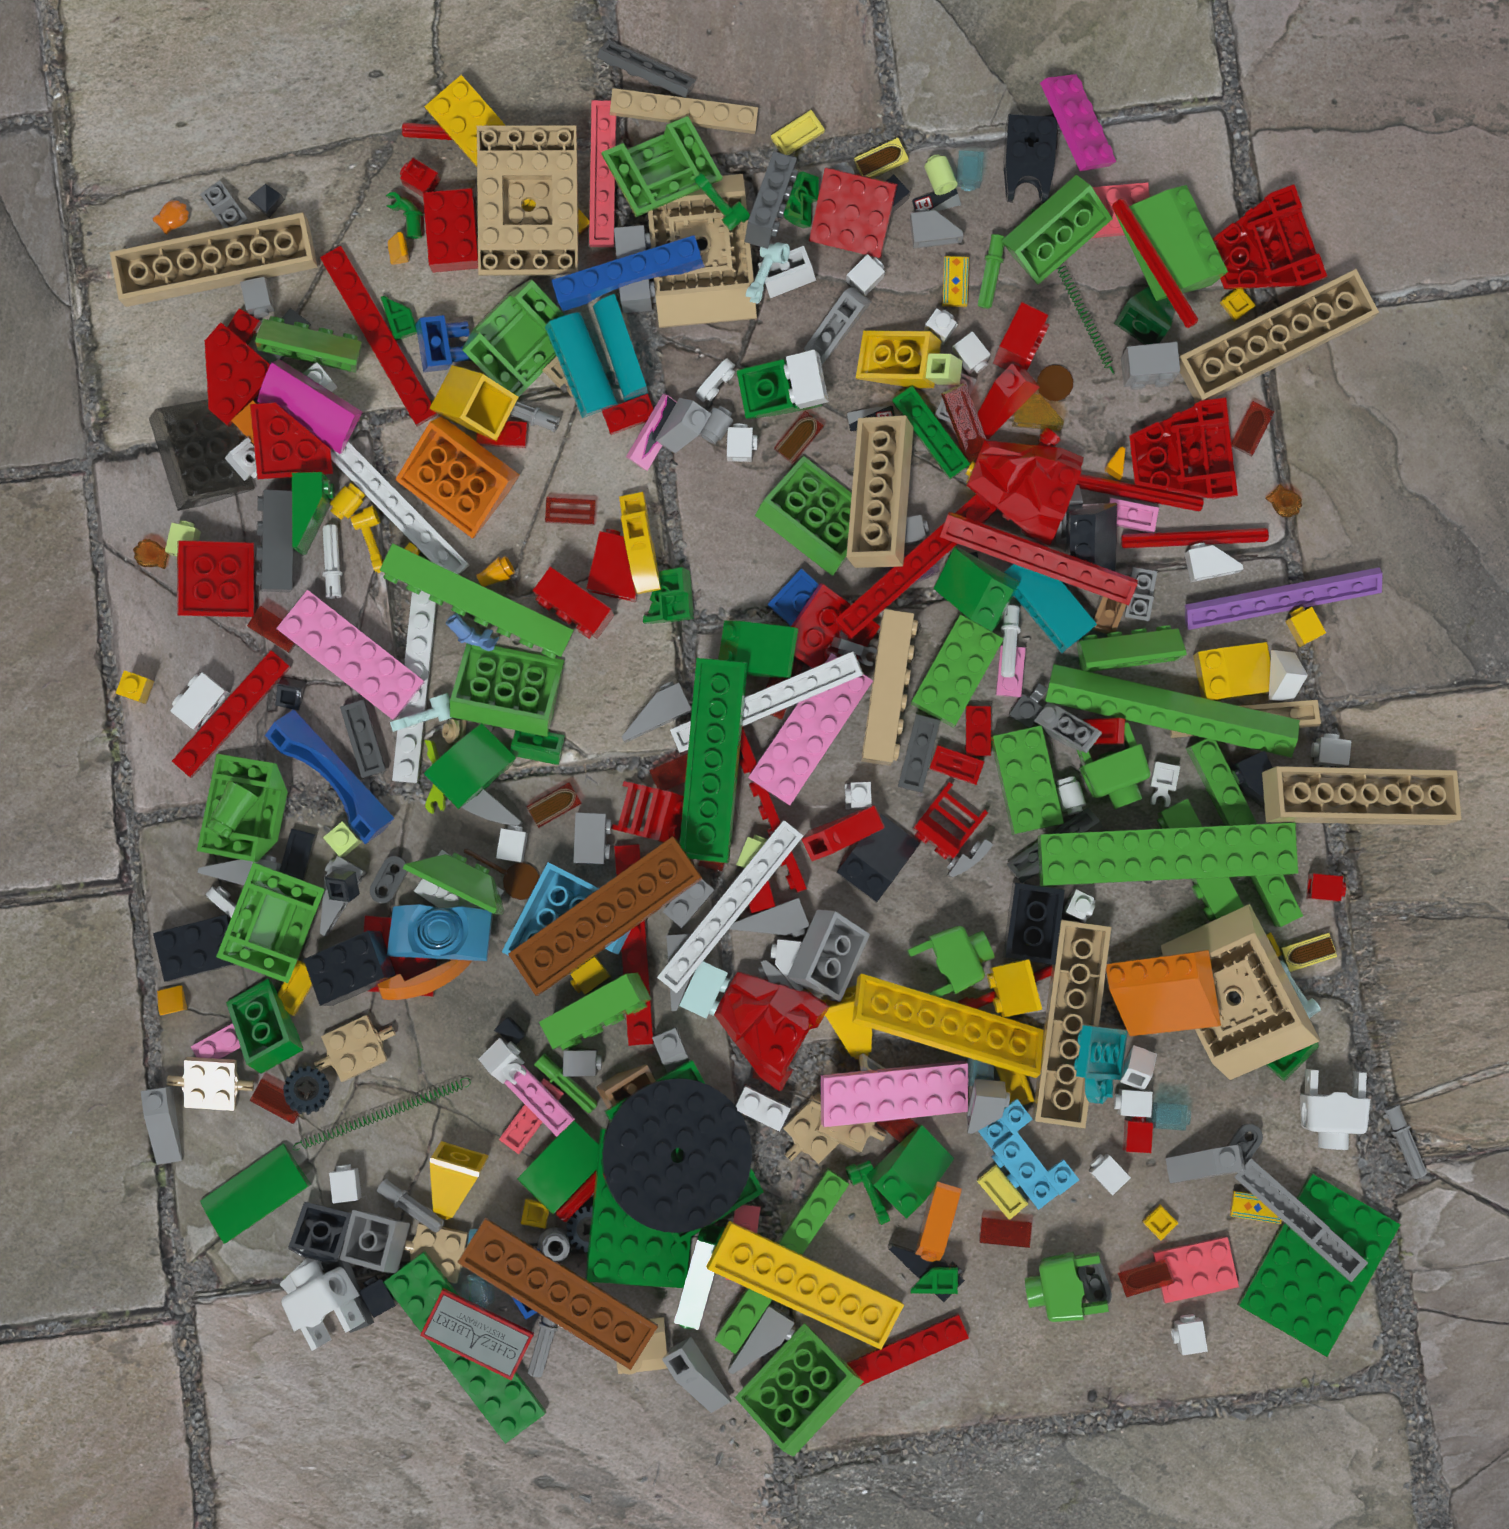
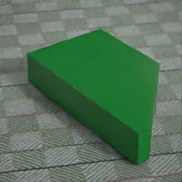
[381,296,417,341]
[910,1267,958,1294]

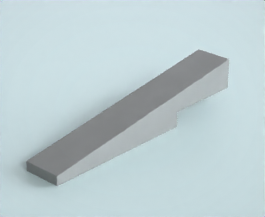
[1234,1159,1368,1282]

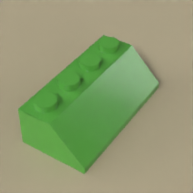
[1002,175,1113,284]
[1077,625,1187,672]

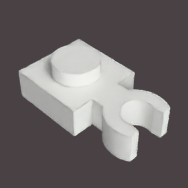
[1150,762,1180,808]

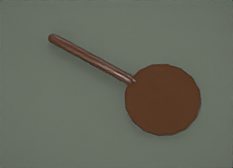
[1037,365,1073,401]
[464,849,540,900]

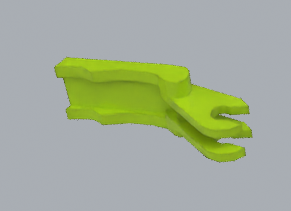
[424,740,446,814]

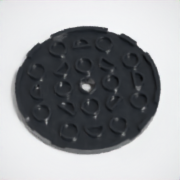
[601,1078,752,1233]

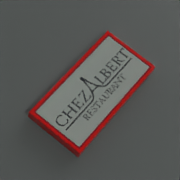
[420,1288,534,1381]

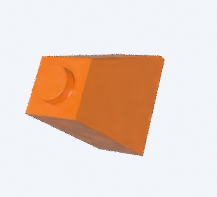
[915,1182,962,1262]

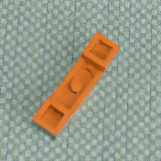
[377,959,472,1000]

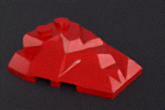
[1212,184,1327,289]
[1129,397,1238,500]
[966,440,1084,546]
[714,972,830,1091]

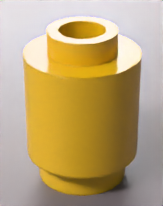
[329,483,366,520]

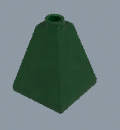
[1114,286,1176,345]

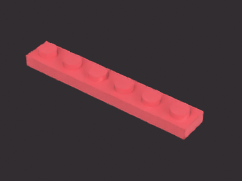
[589,100,616,247]

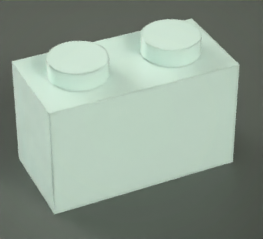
[679,961,730,1019]

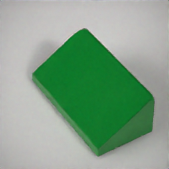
[511,730,565,765]

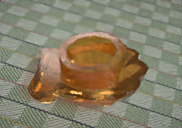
[1265,483,1302,518]
[133,539,169,569]

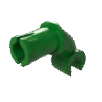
[386,192,423,239]

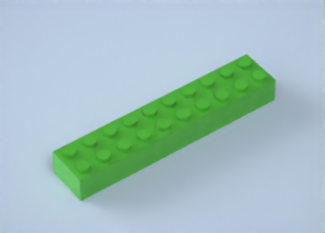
[1038,823,1298,886]

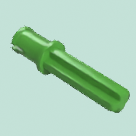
[978,234,1005,309]
[534,1053,598,1113]

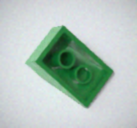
[292,472,335,555]
[933,546,1020,631]
[718,620,798,678]
[226,979,304,1074]
[866,1124,954,1219]

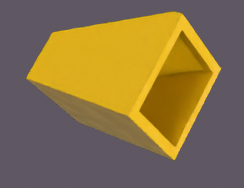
[429,365,519,441]

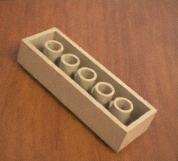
[847,416,913,568]
[861,609,918,766]

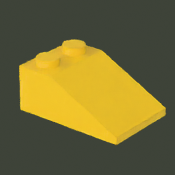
[856,331,942,388]
[1193,642,1271,701]
[987,959,1042,1017]

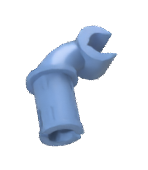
[446,613,499,651]

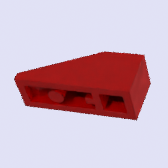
[973,363,1040,440]

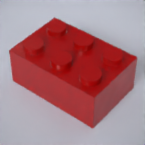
[423,188,478,273]
[993,302,1050,370]
[533,567,614,639]

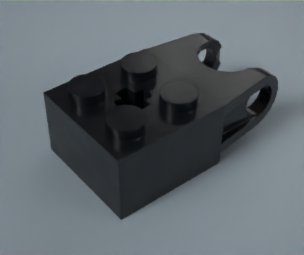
[1003,114,1057,205]

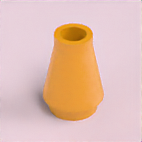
[476,556,515,587]

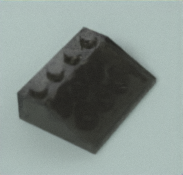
[149,399,255,511]

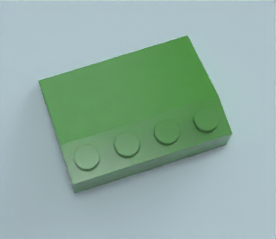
[1115,185,1228,301]
[255,316,362,373]
[755,456,852,576]
[450,643,564,737]
[735,1323,864,1457]

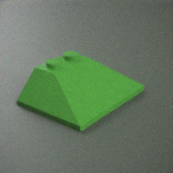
[601,116,723,217]
[462,280,565,397]
[197,754,288,862]
[402,852,505,915]
[216,862,325,983]

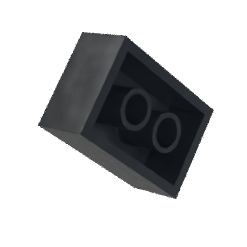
[1002,883,1065,965]
[153,915,236,982]
[303,931,396,1006]

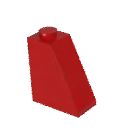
[586,529,637,603]

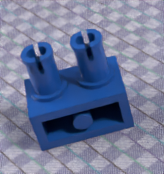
[416,315,472,373]

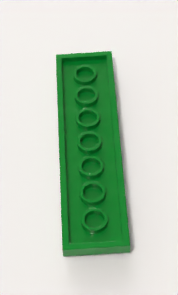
[680,658,748,863]
[384,1251,546,1444]

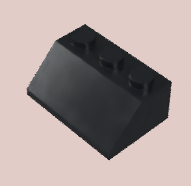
[1066,503,1117,586]

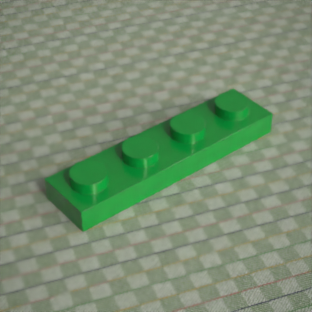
[892,386,970,480]

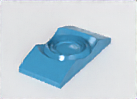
[387,904,493,961]

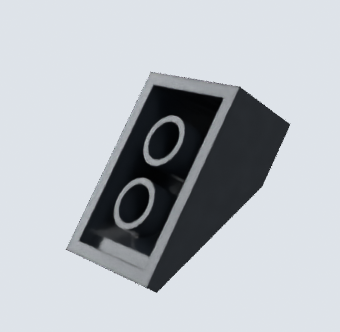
[1229,751,1273,809]
[836,814,920,903]

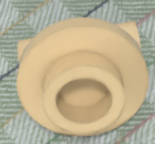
[442,719,467,744]

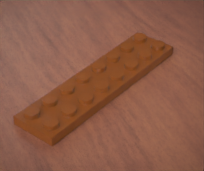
[508,836,703,996]
[457,1217,658,1370]

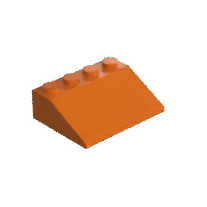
[395,416,520,539]
[1106,950,1221,1036]

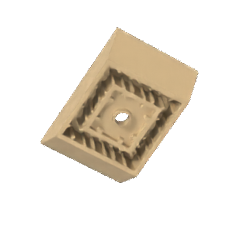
[477,126,579,276]
[648,174,757,328]
[1161,904,1320,1080]

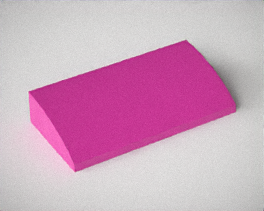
[258,359,362,454]

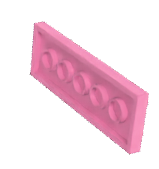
[276,590,425,721]
[748,653,873,806]
[821,1061,968,1127]

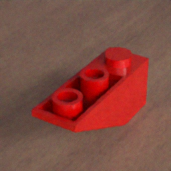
[801,805,885,861]

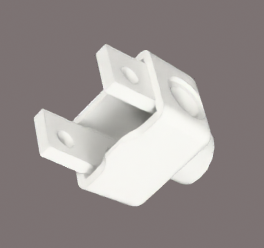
[1300,1069,1371,1150]
[281,1260,365,1351]

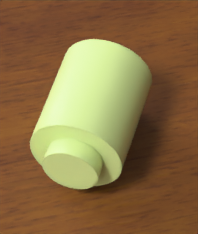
[924,154,958,195]

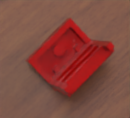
[611,781,684,843]
[912,782,988,860]

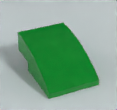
[737,359,822,419]
[424,723,516,809]
[517,1120,599,1214]

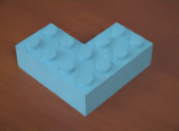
[502,862,631,956]

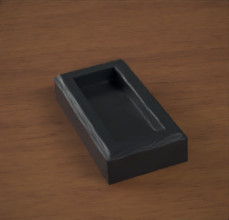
[279,828,316,881]

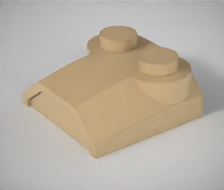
[616,1317,668,1375]

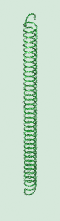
[1032,209,1115,374]
[292,1078,471,1150]

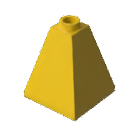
[819,986,872,1059]
[429,1141,489,1220]

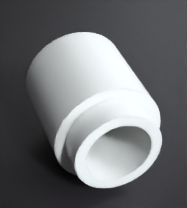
[1056,776,1086,815]

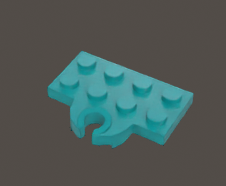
[1075,1025,1128,1104]

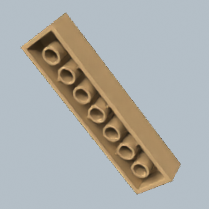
[109,212,318,307]
[1179,269,1379,403]
[1262,766,1462,825]
[1032,920,1111,1128]

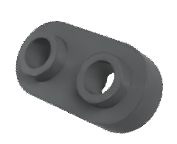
[370,856,408,903]
[1226,1124,1263,1165]
[1077,1263,1112,1304]

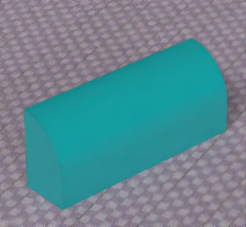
[593,293,648,402]
[545,312,618,418]
[1004,564,1097,653]

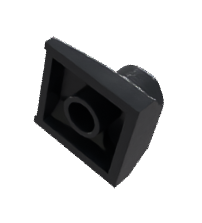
[288,1202,352,1262]

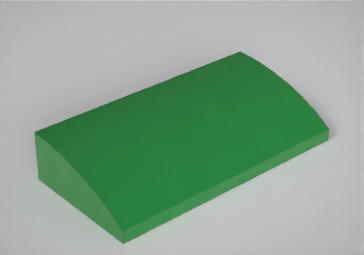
[200,1143,312,1244]

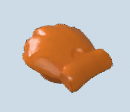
[153,200,189,235]

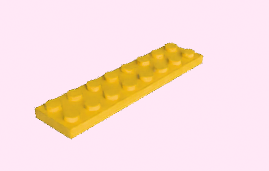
[424,75,590,235]
[852,973,1044,1078]
[706,1221,904,1350]

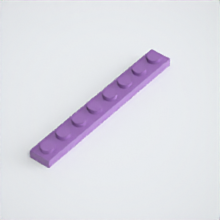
[1185,568,1383,630]

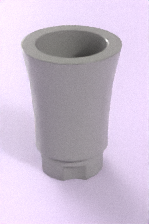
[537,1227,573,1262]

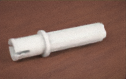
[322,524,343,599]
[1001,605,1021,678]

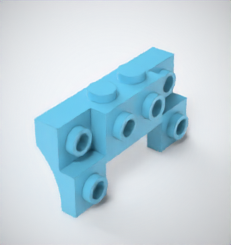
[978,1099,1079,1210]

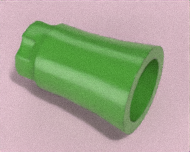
[207,781,259,839]

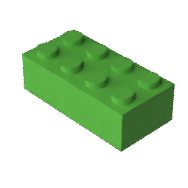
[910,615,1004,728]
[991,726,1064,835]
[539,973,651,1051]

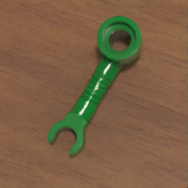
[694,173,750,231]
[845,1160,890,1225]

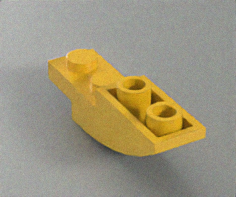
[619,492,661,594]

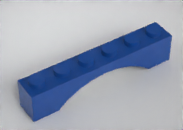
[552,235,705,311]
[265,710,394,845]

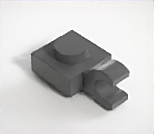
[831,637,878,666]
[1009,683,1047,728]

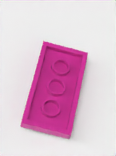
[1040,74,1116,171]

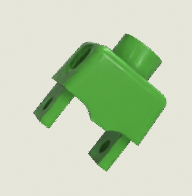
[1076,722,1151,809]
[907,926,995,997]
[1025,1251,1109,1322]

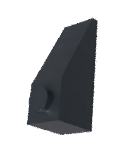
[887,1243,965,1302]

